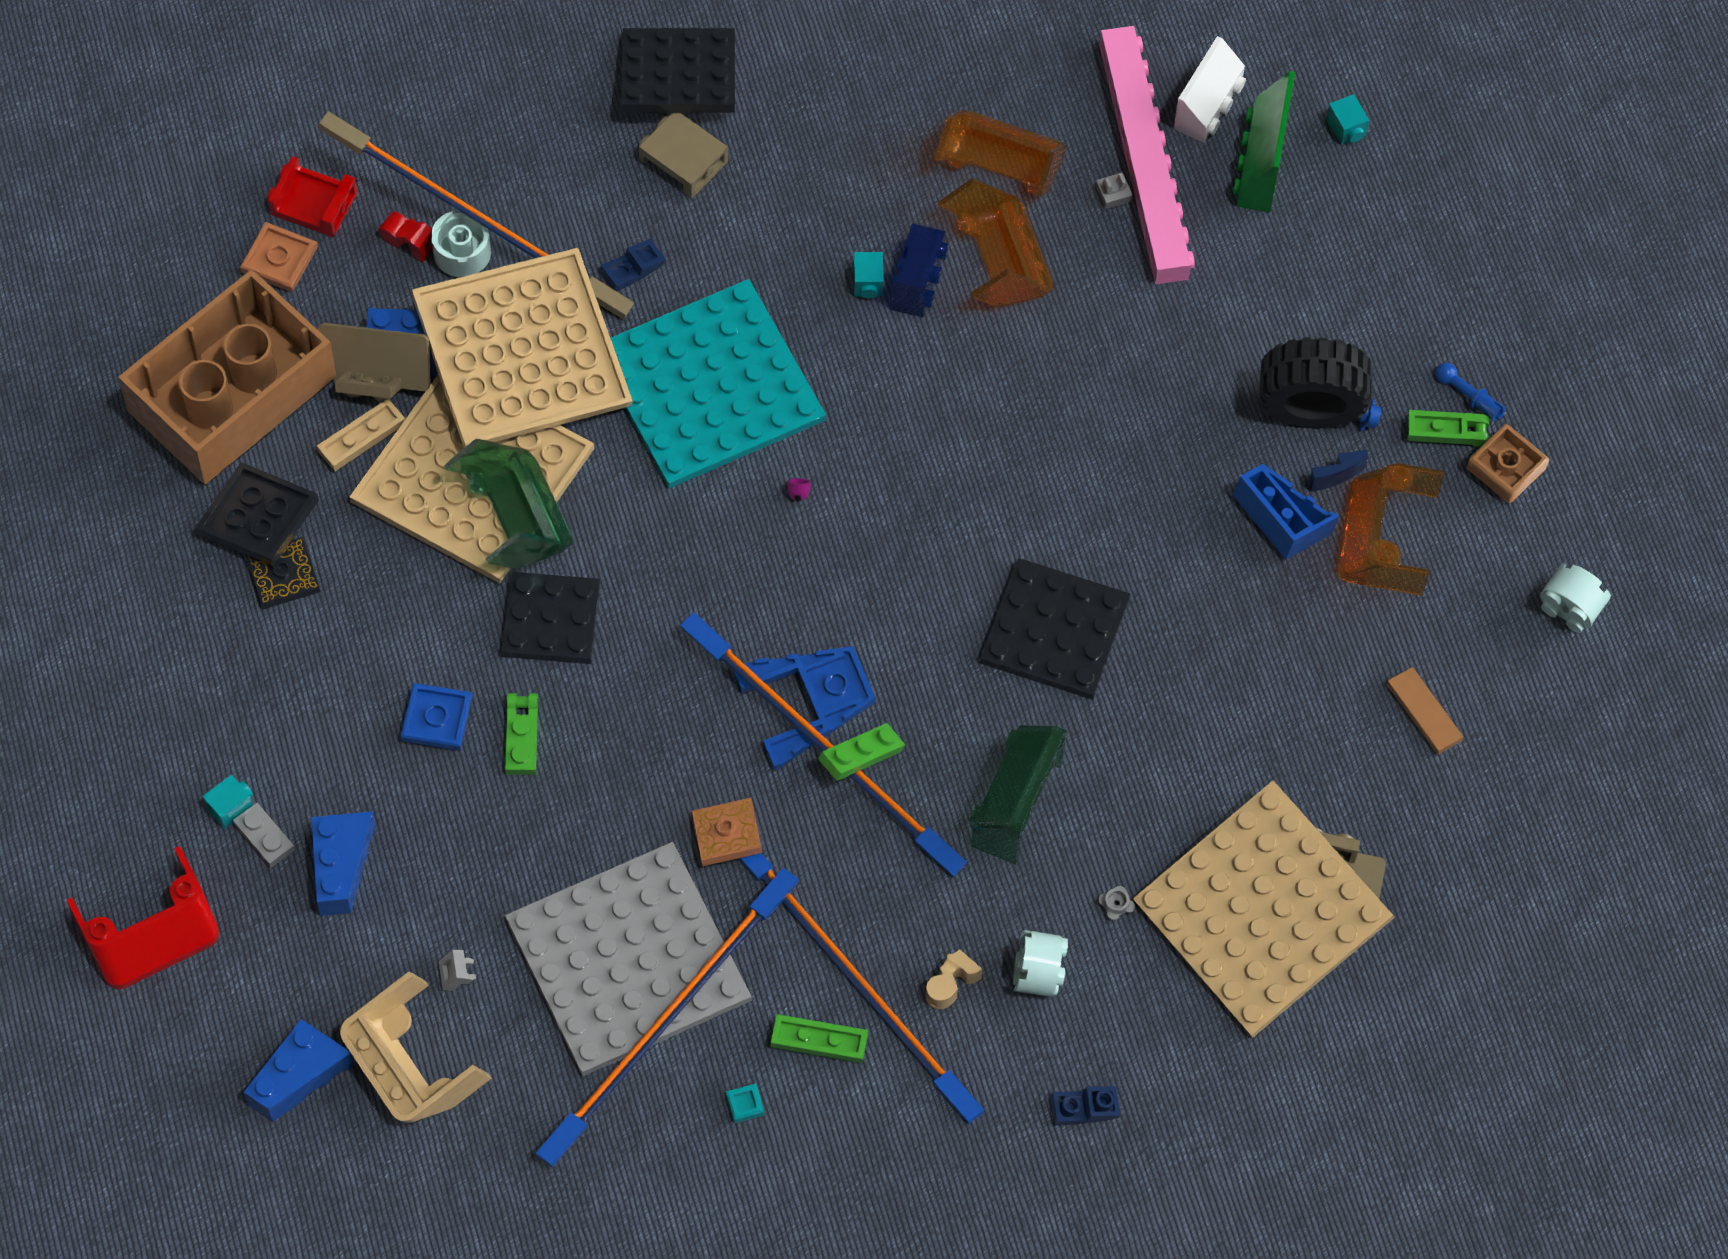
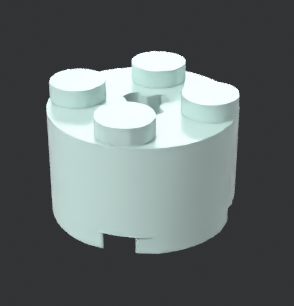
[432,211,491,278]
[1540,563,1611,633]
[1013,930,1068,997]

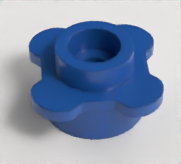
[1357,398,1381,432]

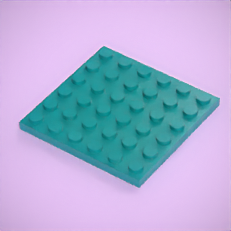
[611,279,826,489]

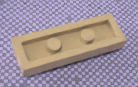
[317,400,405,471]

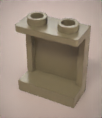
[639,113,728,199]

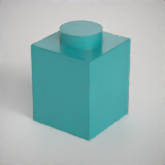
[1326,94,1369,145]
[854,252,884,299]
[202,774,253,830]

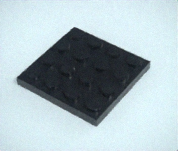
[621,28,735,113]
[980,558,1131,700]

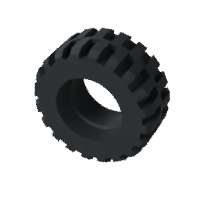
[1259,337,1372,429]

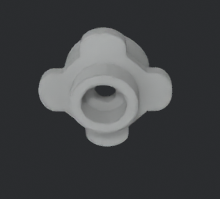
[1099,886,1135,920]

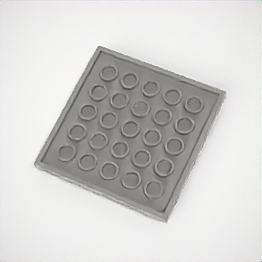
[505,842,752,1077]

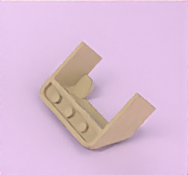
[340,971,492,1123]

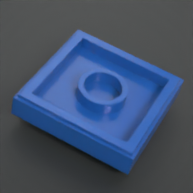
[401,683,473,751]

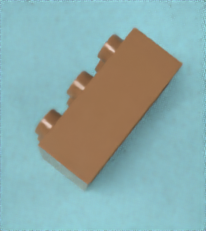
[118,269,337,485]

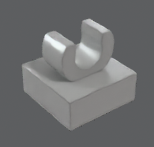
[1095,172,1133,209]
[438,949,476,991]

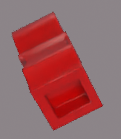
[378,211,433,263]

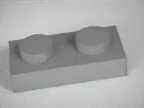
[233,803,295,868]

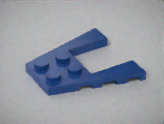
[732,646,876,771]

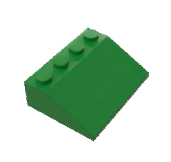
[1233,71,1295,212]

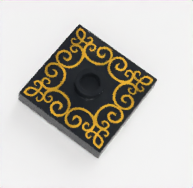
[246,537,320,609]

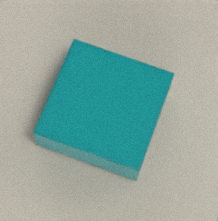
[726,1083,765,1124]

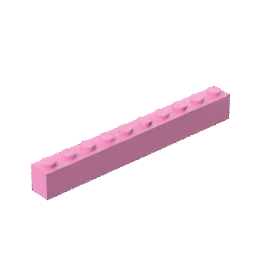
[1099,26,1195,284]

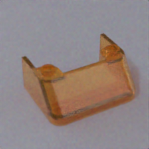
[934,110,1068,197]
[937,178,1054,308]
[1336,463,1445,596]

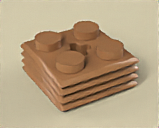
[1467,424,1549,503]

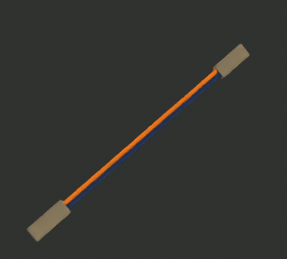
[317,111,634,320]

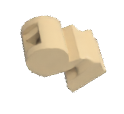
[926,949,982,1009]

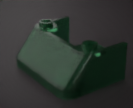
[444,438,573,569]
[969,725,1067,865]

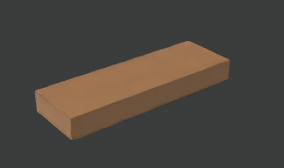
[1387,667,1463,755]

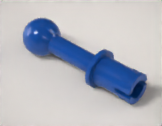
[1434,362,1506,422]

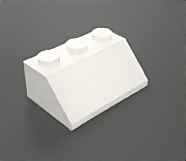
[1174,36,1246,143]

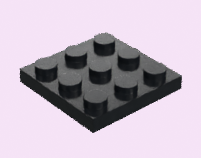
[195,462,319,566]
[501,572,600,664]

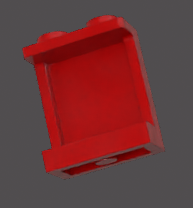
[267,156,358,238]

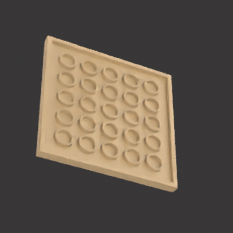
[411,248,633,450]
[349,374,594,584]
[1133,781,1394,1038]

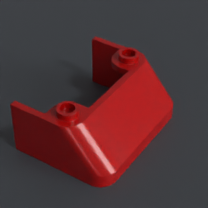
[67,846,220,990]

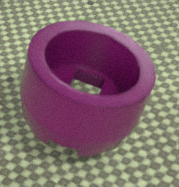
[787,478,811,501]

